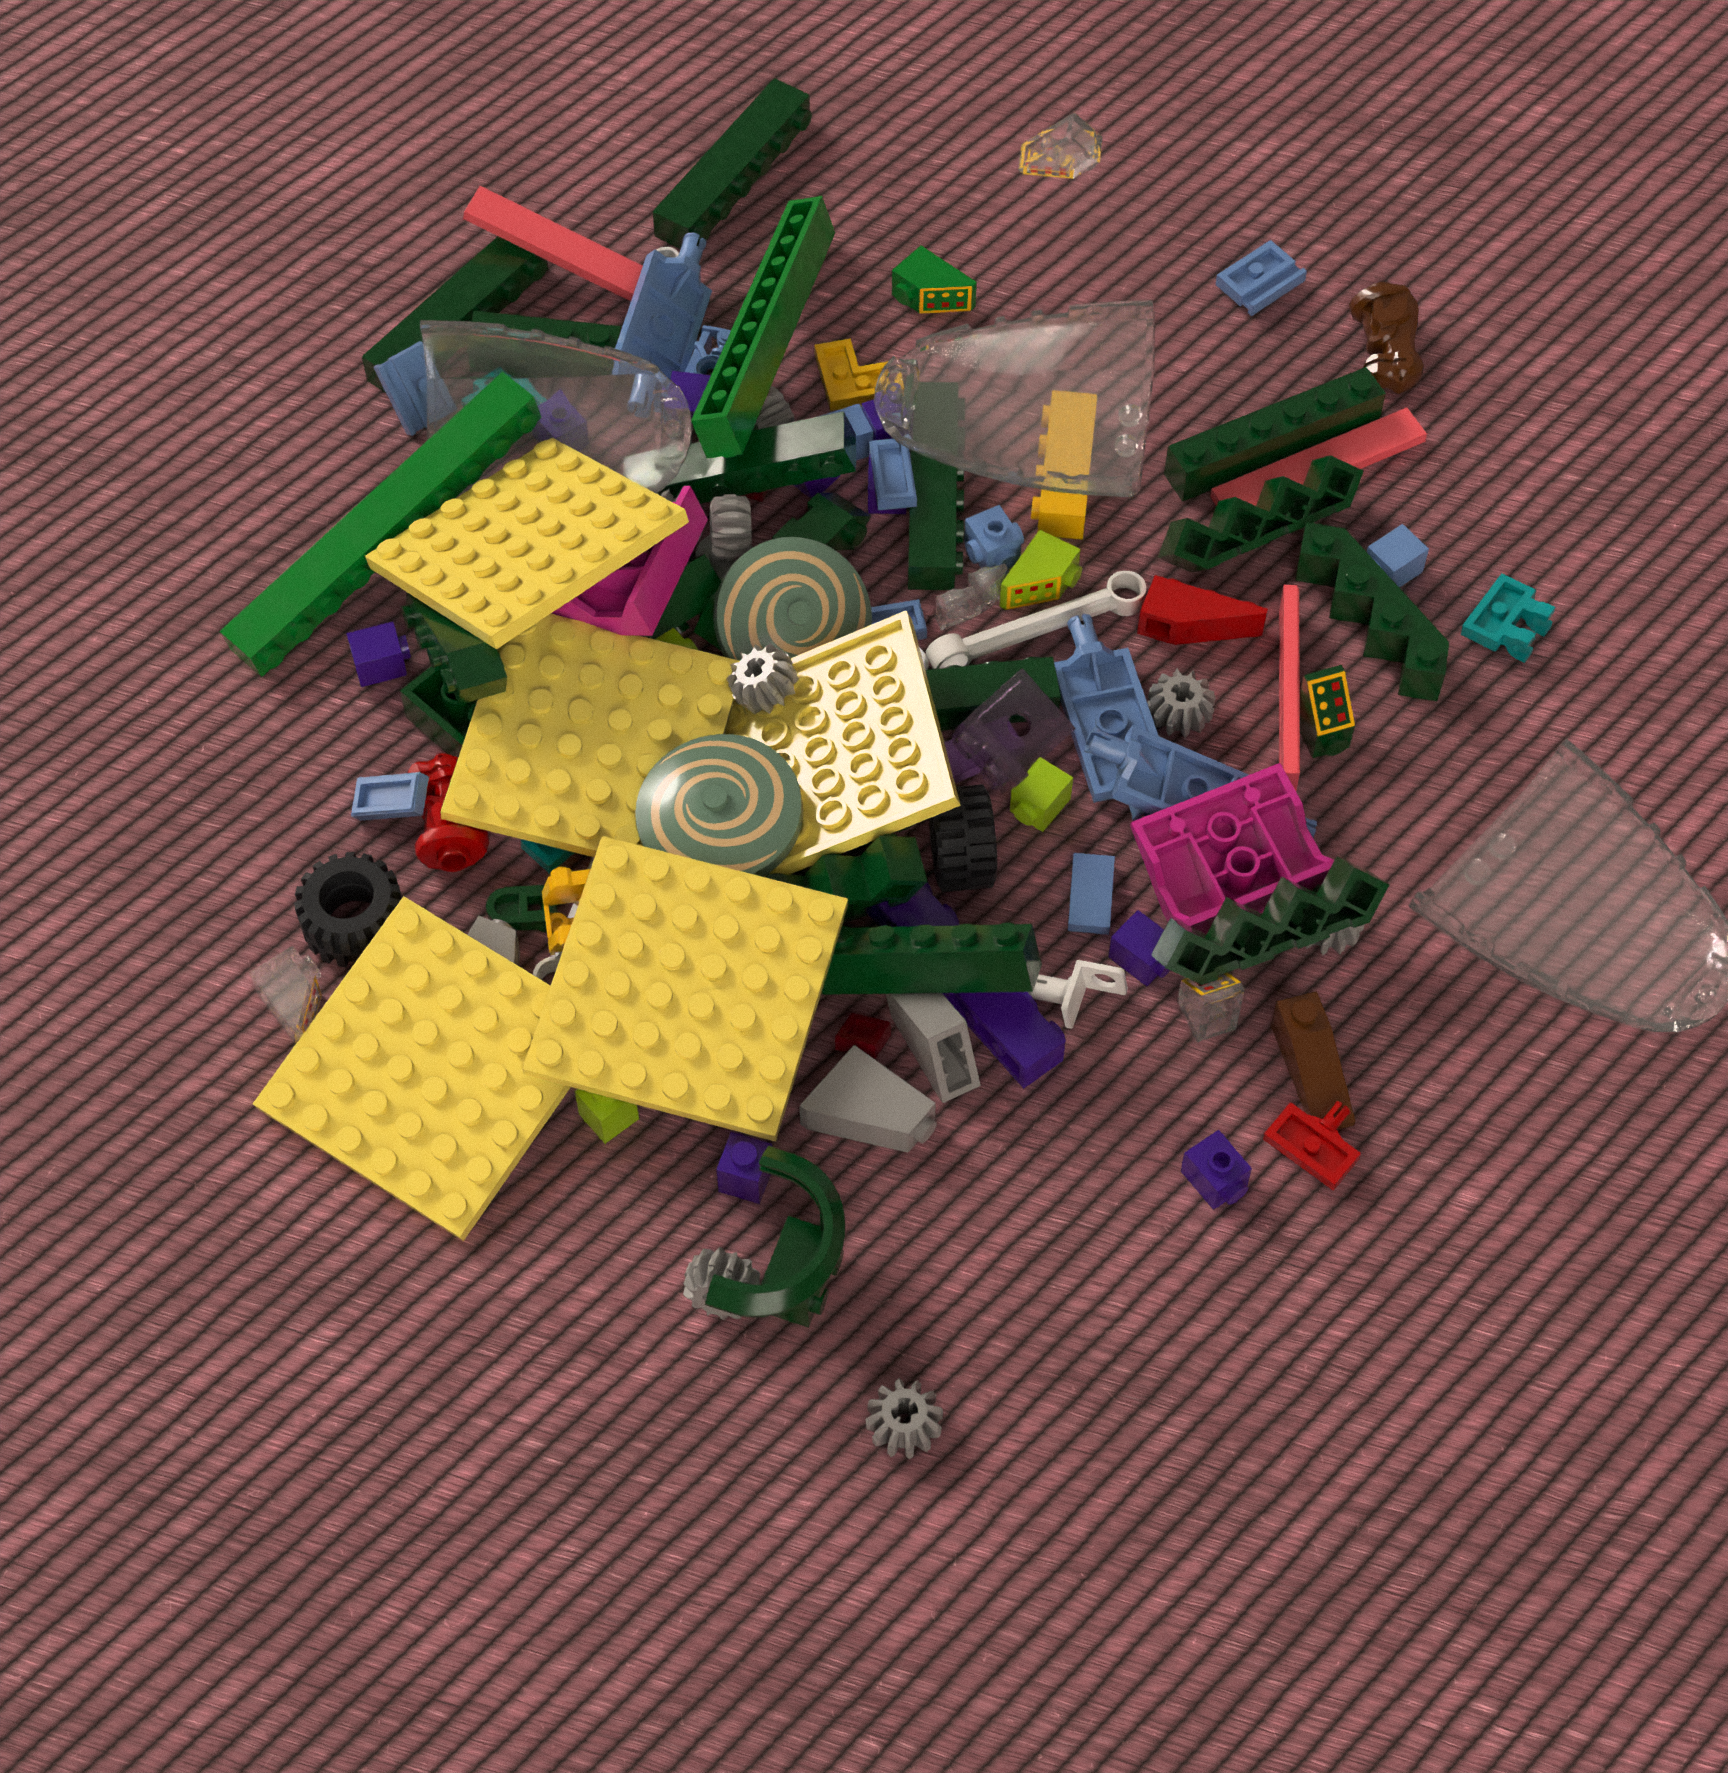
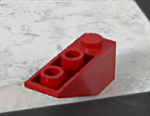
[1137,575,1268,645]

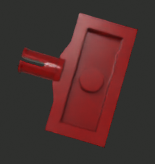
[1263,1101,1361,1191]

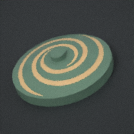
[713,537,872,661]
[635,734,803,877]

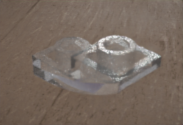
[936,564,1008,631]

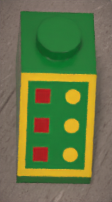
[892,245,977,314]

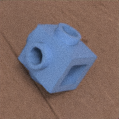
[964,505,1024,576]

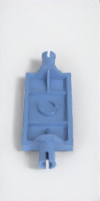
[609,233,712,418]
[1054,614,1158,821]
[1084,725,1317,837]

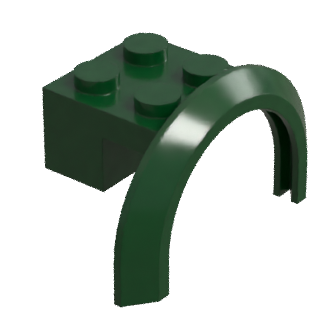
[705,1146,846,1328]

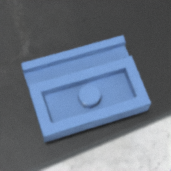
[1215,240,1307,316]
[373,341,458,436]

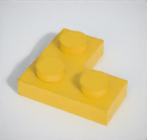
[814,338,904,411]

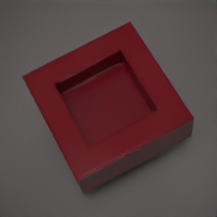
[835,1013,891,1059]

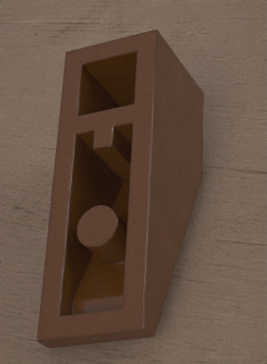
[1271,991,1356,1130]

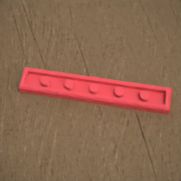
[463,186,643,301]
[1210,407,1427,506]
[1279,584,1300,791]

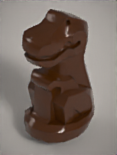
[1349,282,1424,394]

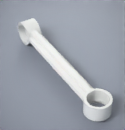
[926,571,1146,669]

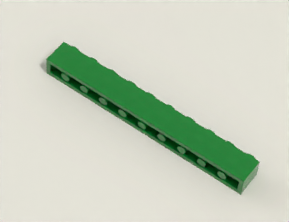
[691,196,835,458]
[219,371,542,677]

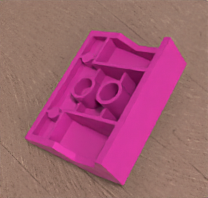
[552,486,708,636]
[1130,763,1334,934]

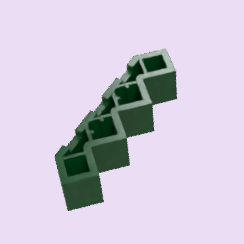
[1157,455,1364,573]
[693,493,871,650]
[1295,522,1449,702]
[401,592,507,705]
[765,833,927,924]
[1151,856,1390,985]

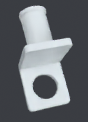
[1028,960,1128,1029]

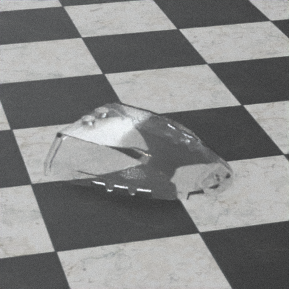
[874,300,1155,497]
[420,320,692,498]
[1409,739,1728,1032]

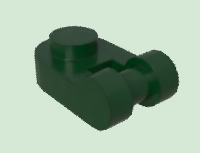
[486,885,560,933]

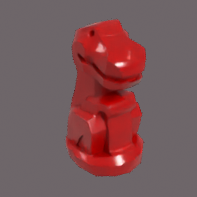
[407,753,489,872]

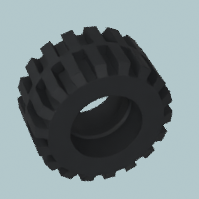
[929,784,997,892]
[294,852,402,967]

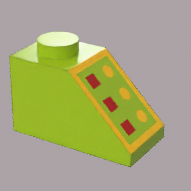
[999,530,1083,610]

